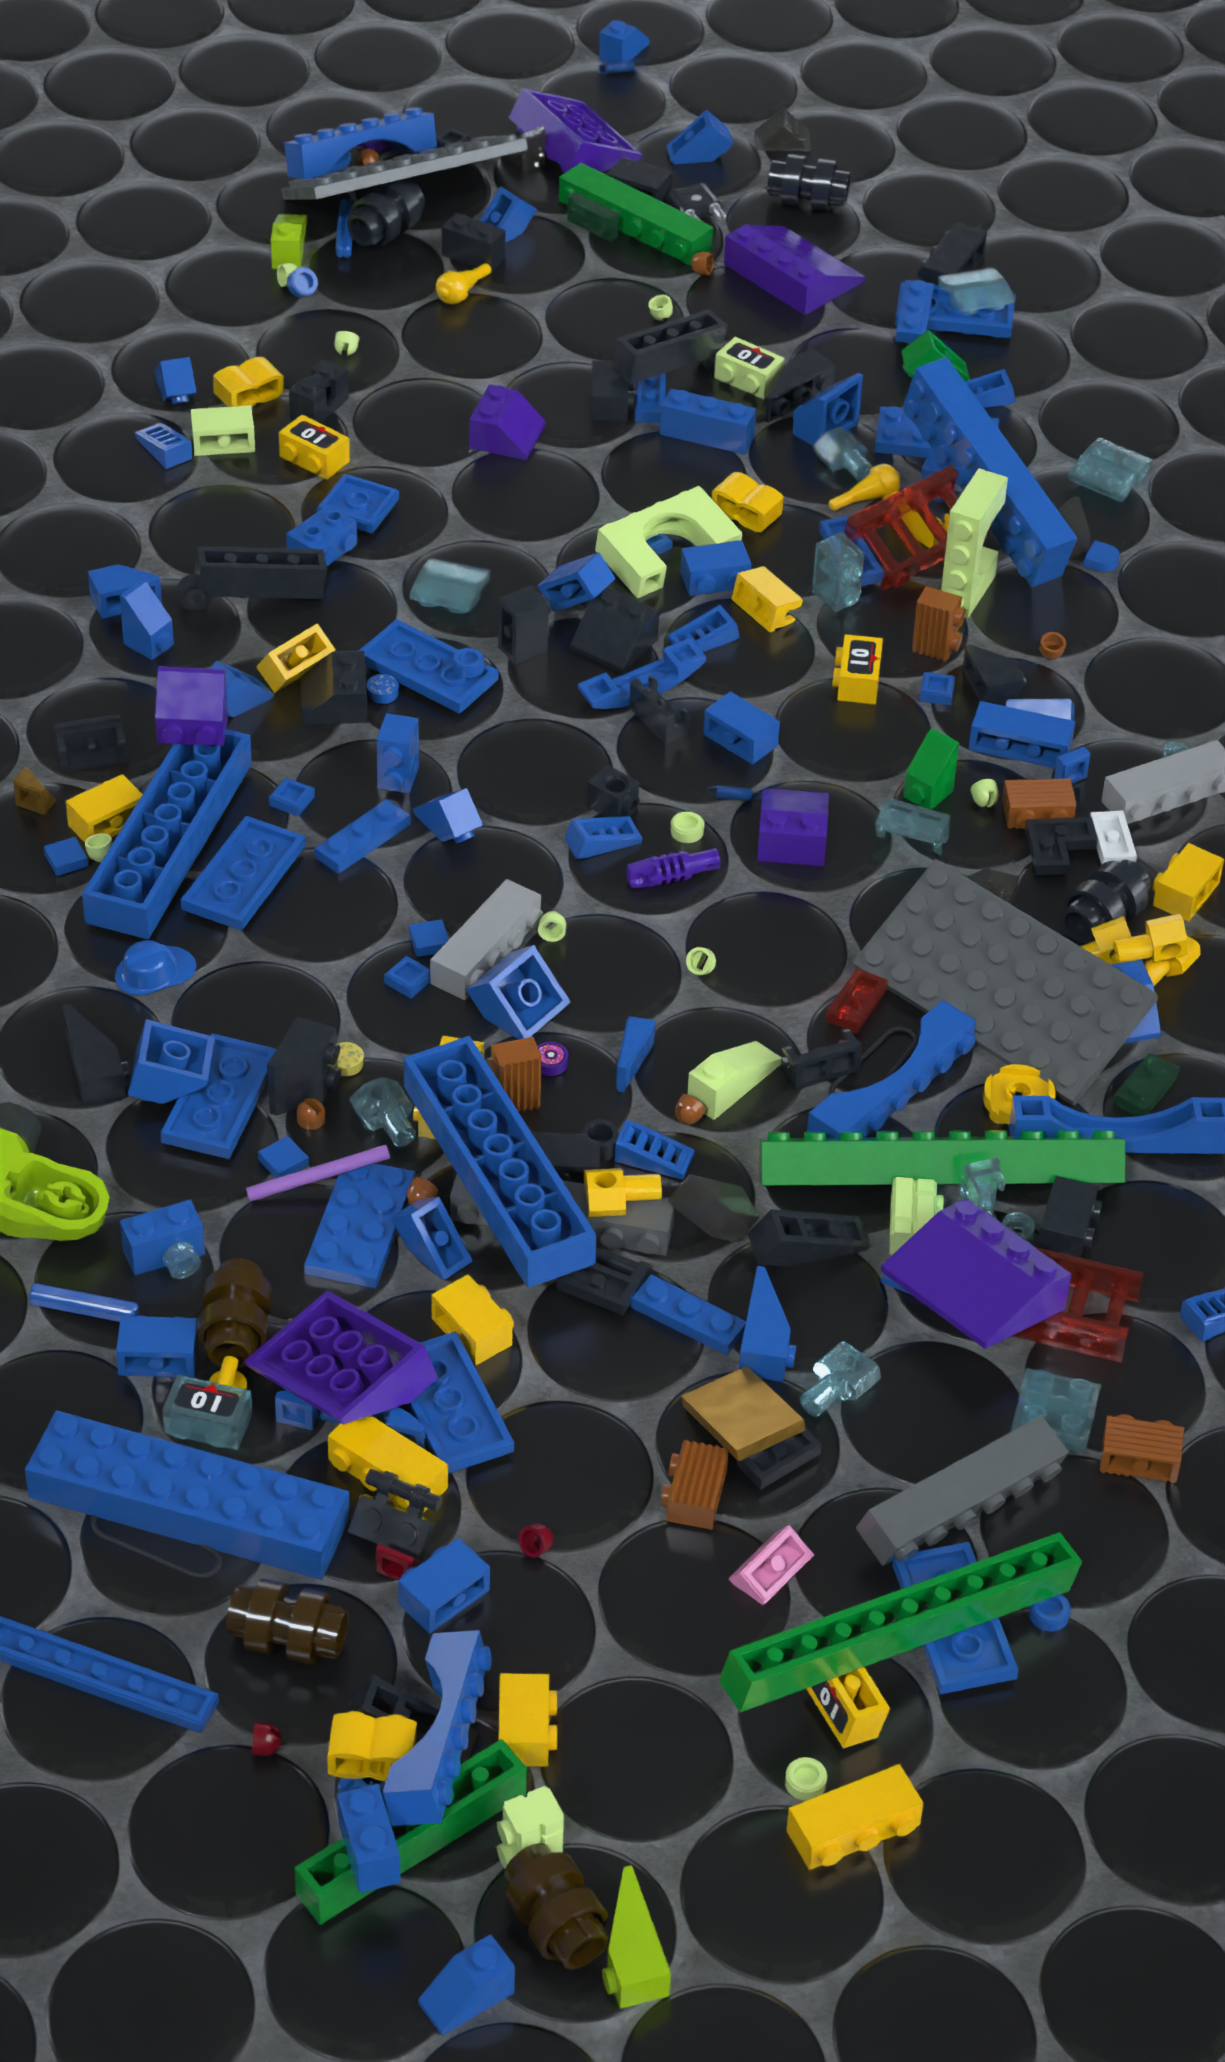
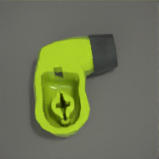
[0,1102,109,1241]

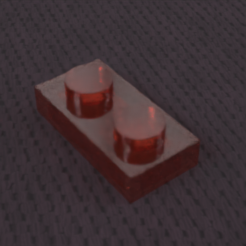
[826,968,888,1033]

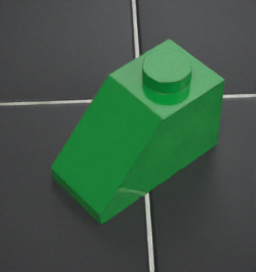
[901,330,970,382]
[903,728,959,811]

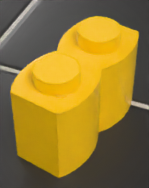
[213,357,283,407]
[712,472,784,532]
[328,1711,417,1782]

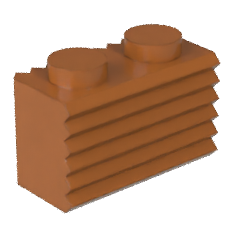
[912,586,965,661]
[1002,778,1076,829]
[486,1037,541,1112]
[1100,1414,1184,1484]
[661,1440,729,1530]

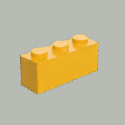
[328,1416,448,1513]
[786,1764,923,1870]

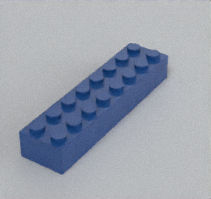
[903,357,1078,587]
[82,729,252,939]
[404,1036,596,1288]
[25,1410,350,1580]

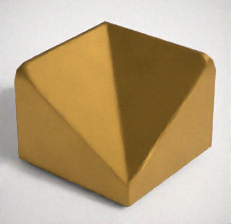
[13,767,56,815]

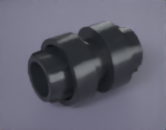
[767,154,851,212]
[347,180,425,247]
[1061,859,1151,944]

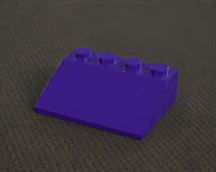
[509,88,643,173]
[724,225,865,315]
[881,1198,1071,1349]
[245,1290,438,1424]

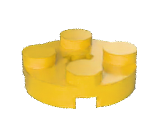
[983,1064,1056,1124]

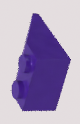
[757,788,829,866]

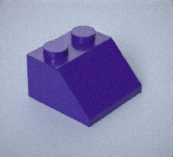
[469,384,546,461]
[155,666,228,746]

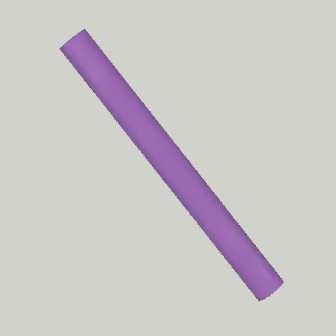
[246,1145,390,1202]

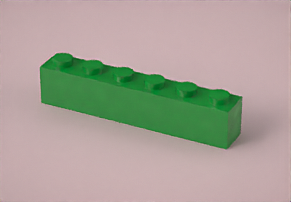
[559,163,713,266]
[295,1739,527,1925]

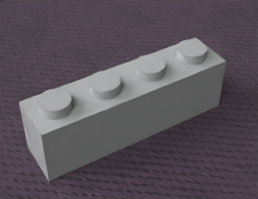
[1102,740,1225,824]
[430,879,543,1000]

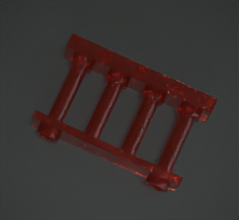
[844,465,992,590]
[1012,1247,1143,1363]

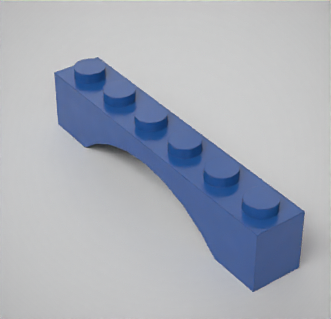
[284,107,437,179]
[807,1000,976,1138]
[1009,1095,1225,1154]
[382,1630,492,1826]

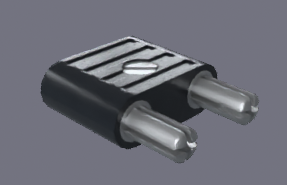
[667,183,727,222]

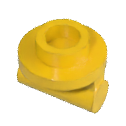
[208,1356,247,1399]

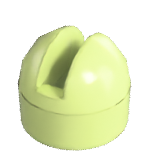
[277,263,299,287]
[648,295,673,321]
[334,331,359,356]
[971,779,999,807]
[85,833,113,863]
[538,911,566,942]
[686,947,716,975]

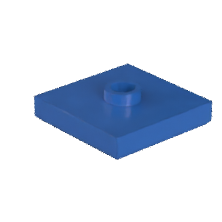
[317,474,399,534]

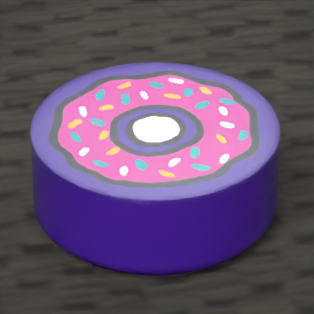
[537,1042,568,1076]

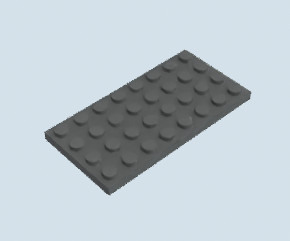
[281,134,528,200]
[852,859,1158,1106]

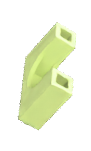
[941,468,1008,619]
[595,486,742,599]

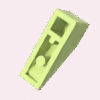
[688,1041,782,1120]

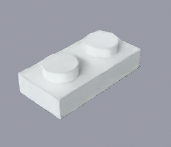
[1090,810,1137,864]

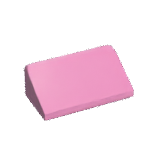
[728,1525,814,1605]

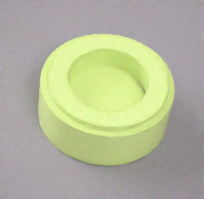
[671,812,704,843]
[785,1757,827,1801]

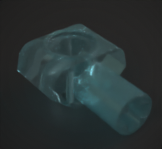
[813,427,873,481]
[349,1077,416,1147]
[800,1341,881,1417]

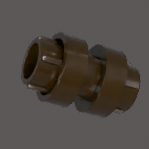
[198,1259,272,1369]
[226,1578,349,1665]
[504,1843,609,1969]

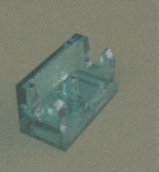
[875,797,950,854]
[959,1158,1005,1221]

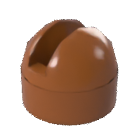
[356,149,379,167]
[691,252,714,275]
[1039,632,1066,660]
[675,1093,707,1124]
[297,1098,326,1130]
[407,1177,438,1205]

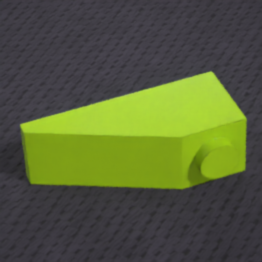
[271,214,307,269]
[602,1865,671,2009]

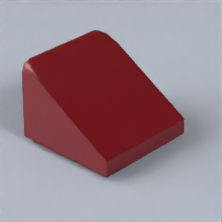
[376,1544,422,1581]

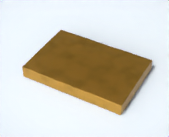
[681,1366,805,1461]

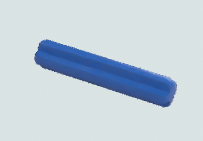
[336,199,354,258]
[29,1283,139,1322]

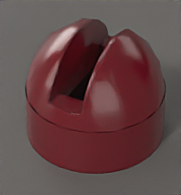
[518,1524,553,1557]
[252,1722,282,1756]

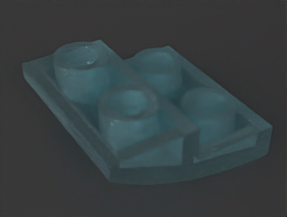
[938,268,1015,315]
[1068,438,1153,502]
[409,558,490,613]
[1011,1368,1101,1453]

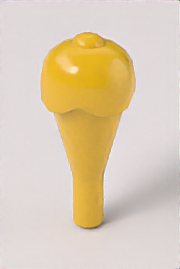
[436,263,491,304]
[829,464,901,511]

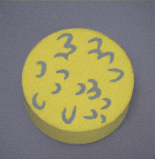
[338,1042,364,1076]

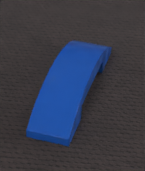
[577,637,706,709]
[275,1390,425,1449]

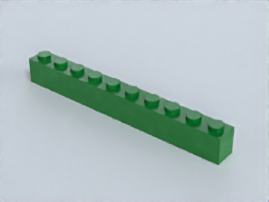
[759,1129,1125,1185]
[719,1532,1082,1713]

